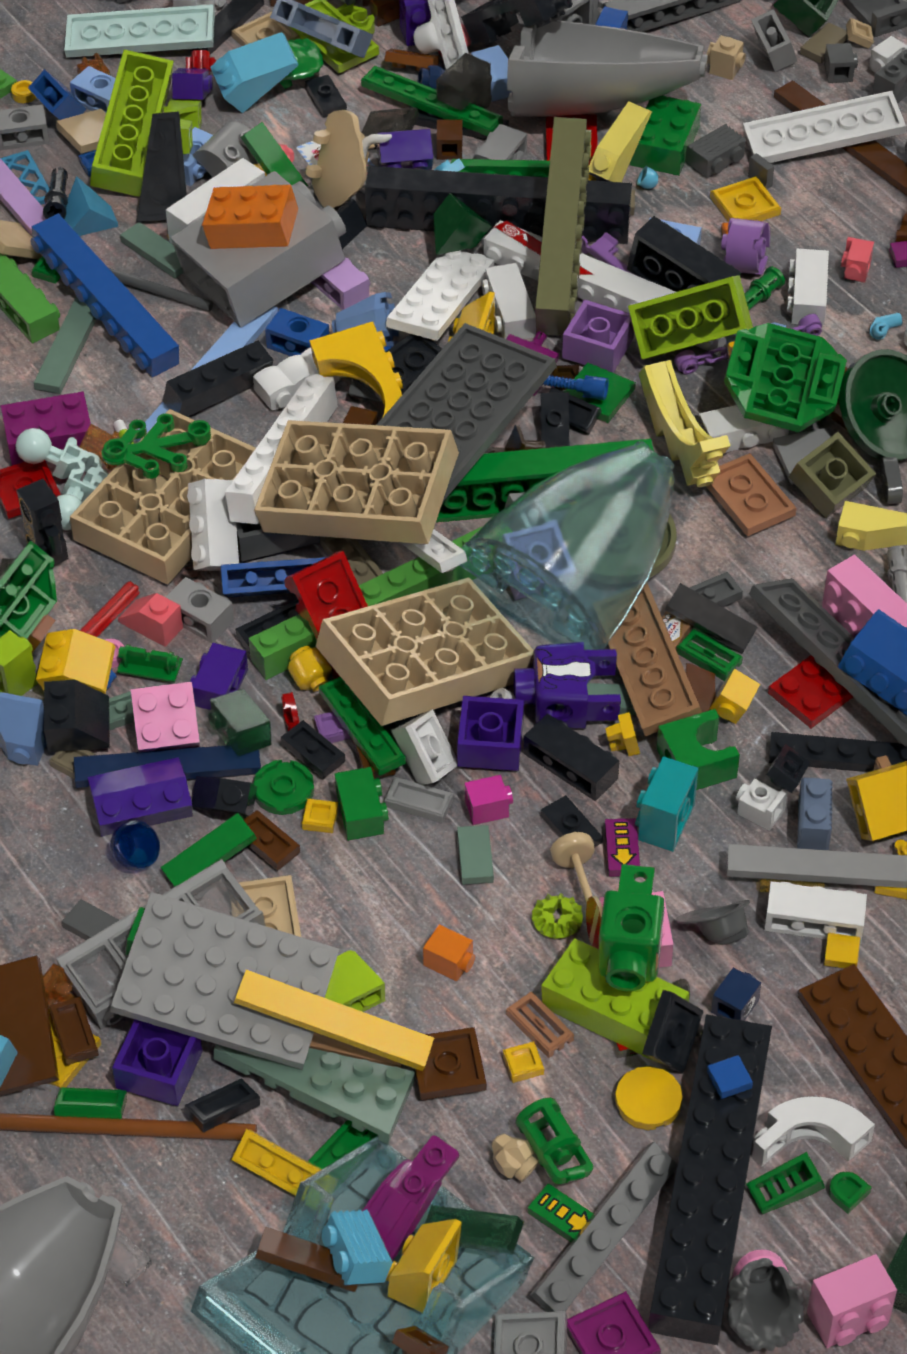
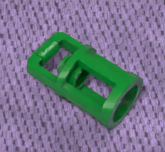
[515,1097,593,1184]

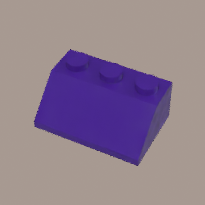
[87,757,193,837]

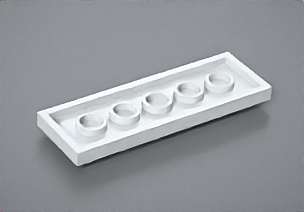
[743,91,906,163]
[386,250,495,341]

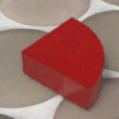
[281,692,300,731]

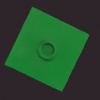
[564,362,636,423]

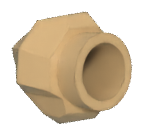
[492,1134,539,1182]

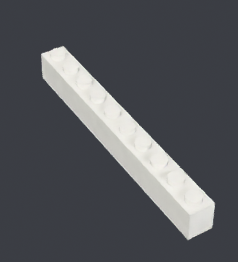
[484,220,726,355]

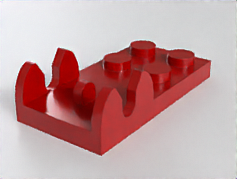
[284,551,368,679]

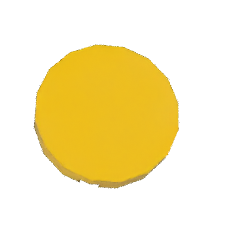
[615,1066,683,1130]

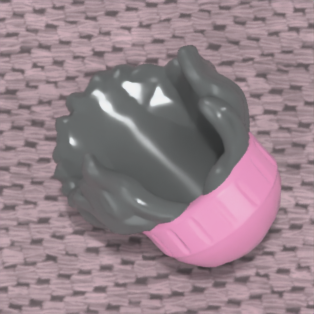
[728,1249,805,1351]

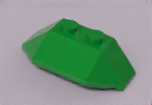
[0,541,57,639]

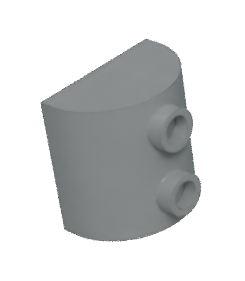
[193,121,258,177]

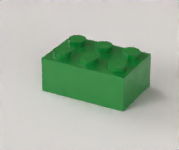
[630,95,701,176]

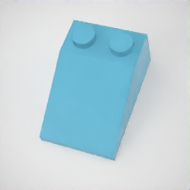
[210,32,299,113]

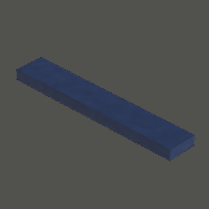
[74,743,261,788]

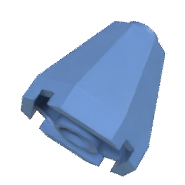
[332,292,399,346]

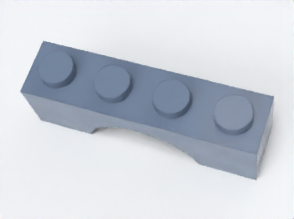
[270,0,373,58]

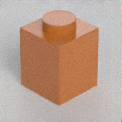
[423,924,476,981]

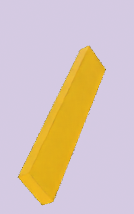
[234,970,434,1071]

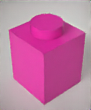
[465,775,513,825]

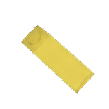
[589,101,652,182]
[835,501,907,551]

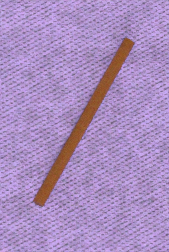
[0,1113,257,1140]

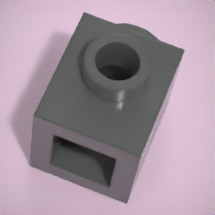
[824,43,858,83]

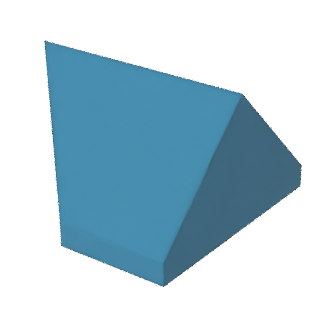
[64,176,118,236]

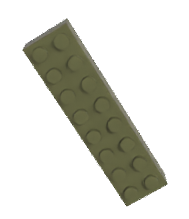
[535,117,591,336]

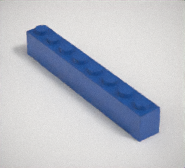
[30,213,179,378]

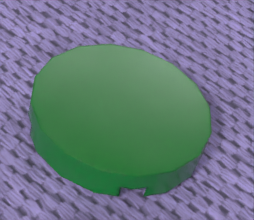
[253,760,314,815]

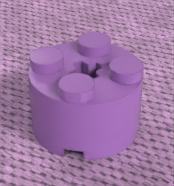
[721,218,770,275]

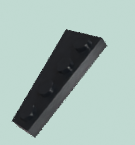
[137,111,187,222]

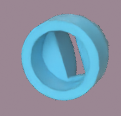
[637,166,658,189]

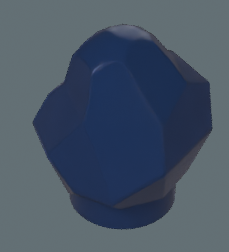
[417,65,455,93]

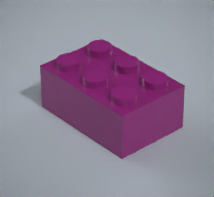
[0,391,96,465]

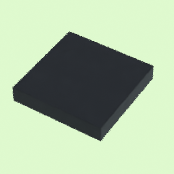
[642,990,703,1073]

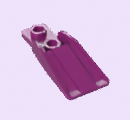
[362,1135,460,1261]

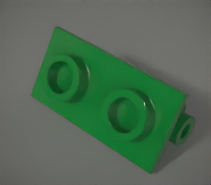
[117,644,183,683]

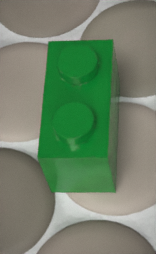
[334,767,389,841]

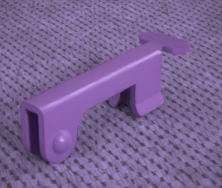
[582,232,633,274]

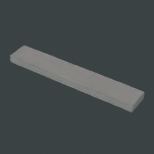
[727,844,907,888]

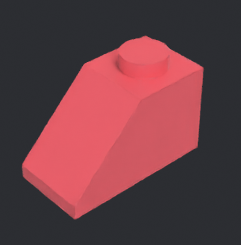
[118,593,183,647]

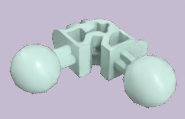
[16,428,109,530]

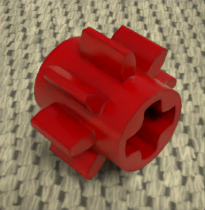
[186,50,216,75]

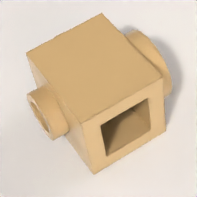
[706,35,746,80]

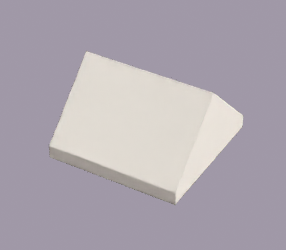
[391,709,458,785]

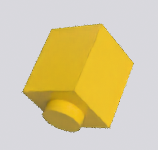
[710,669,760,725]

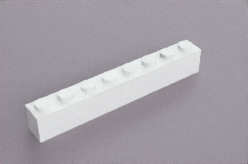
[225,374,338,524]

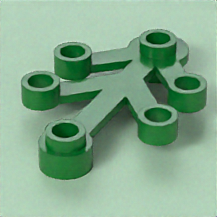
[102,413,211,479]

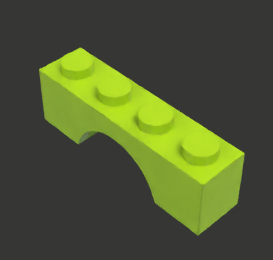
[164,98,202,154]

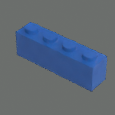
[221,557,326,598]

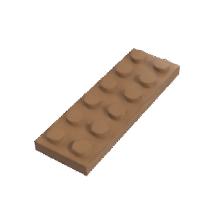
[592,583,702,736]

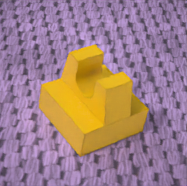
[605,712,640,757]

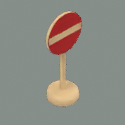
[550,832,603,949]

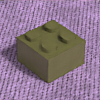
[788,432,876,519]

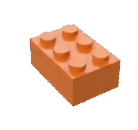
[202,184,299,249]

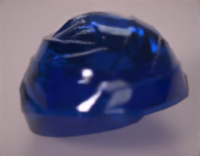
[109,820,160,871]

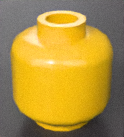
[287,646,332,692]

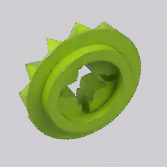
[532,893,583,939]

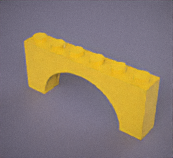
[309,321,403,417]

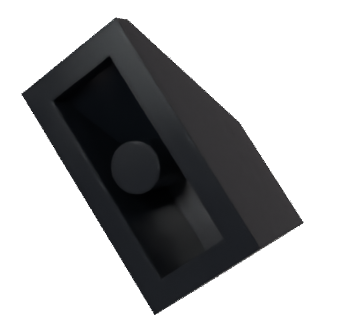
[192,776,257,816]

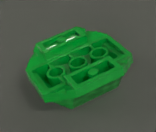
[724,323,847,433]

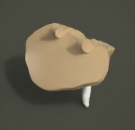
[305,110,392,210]

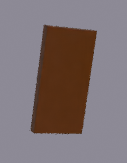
[0,955,59,1096]

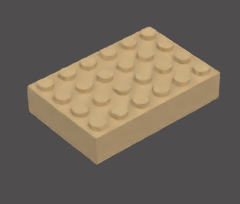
[70,409,256,585]
[254,420,459,544]
[316,578,534,726]

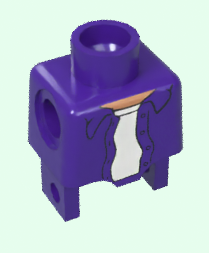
[514,642,621,729]

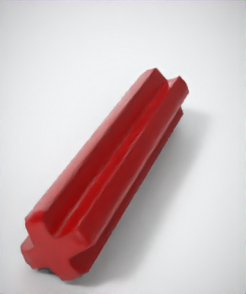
[79,581,140,637]

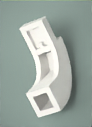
[752,1097,875,1167]

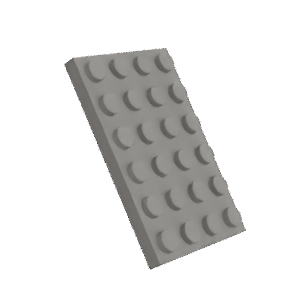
[110,892,339,1070]

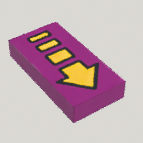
[605,818,640,877]

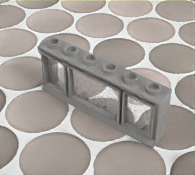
[56,859,266,1030]

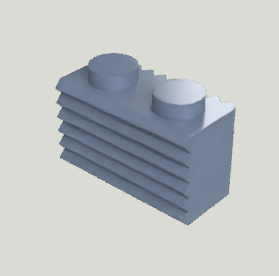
[797,777,833,850]

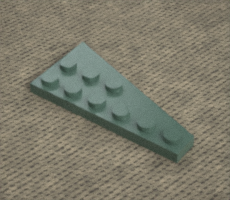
[214,1044,415,1144]

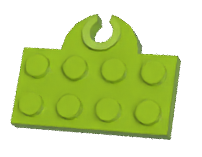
[289,0,379,73]

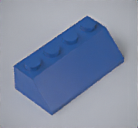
[838,609,907,715]

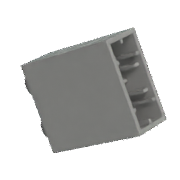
[170,171,346,327]

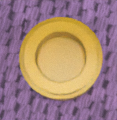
[11,80,36,104]

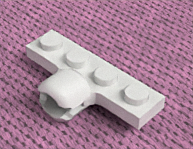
[413,0,474,82]

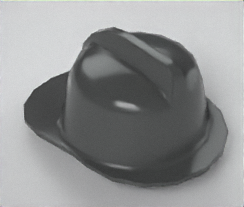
[676,900,750,944]

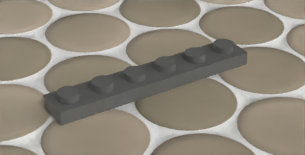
[530,1142,678,1312]

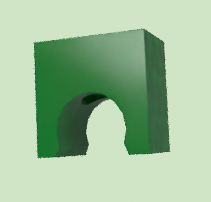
[657,709,740,790]

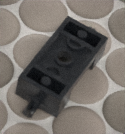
[461,0,573,45]

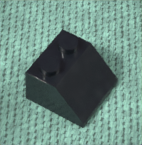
[44,679,110,752]

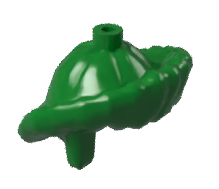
[279,38,324,89]

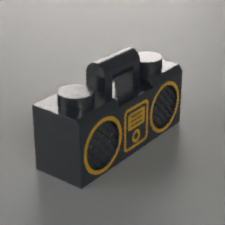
[17,479,69,566]

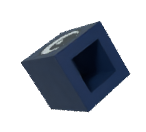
[711,967,762,1021]

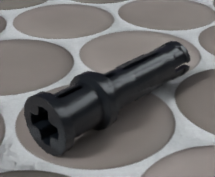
[43,167,68,219]

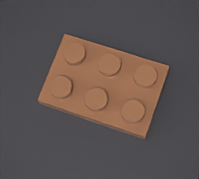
[706,453,797,536]

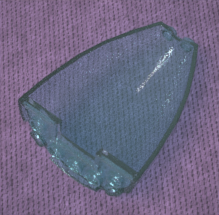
[459,441,675,650]

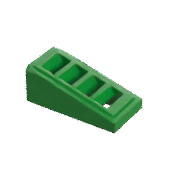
[746,1152,825,1214]

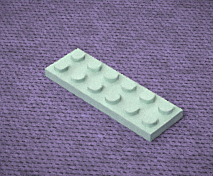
[64,4,215,58]

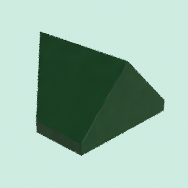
[433,193,492,255]

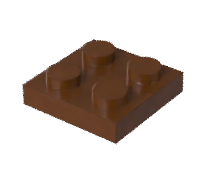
[414,1027,487,1101]

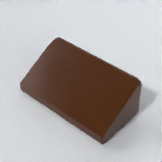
[685,663,716,713]

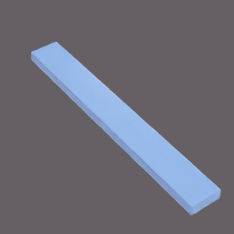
[135,306,278,442]

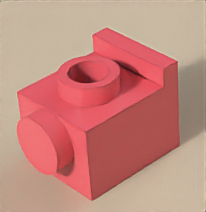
[841,237,874,283]

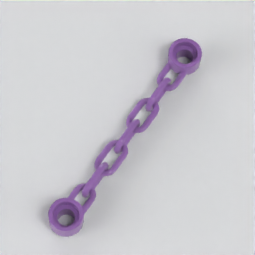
[674,314,822,375]

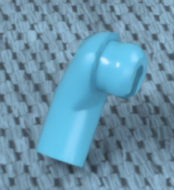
[869,313,902,340]

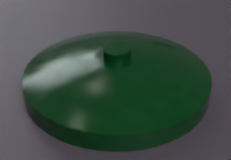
[839,349,907,461]

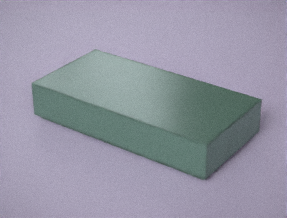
[457,825,494,885]

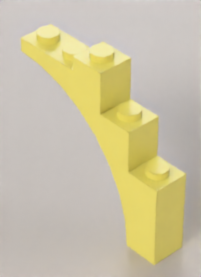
[639,360,730,487]

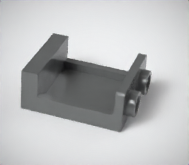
[844,0,907,37]

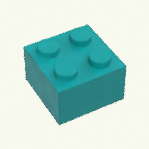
[635,756,698,852]

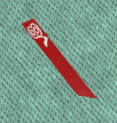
[494,221,594,275]

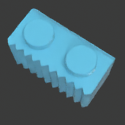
[322,1209,393,1285]

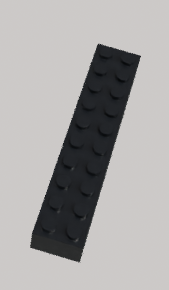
[365,166,632,244]
[648,1014,772,1346]

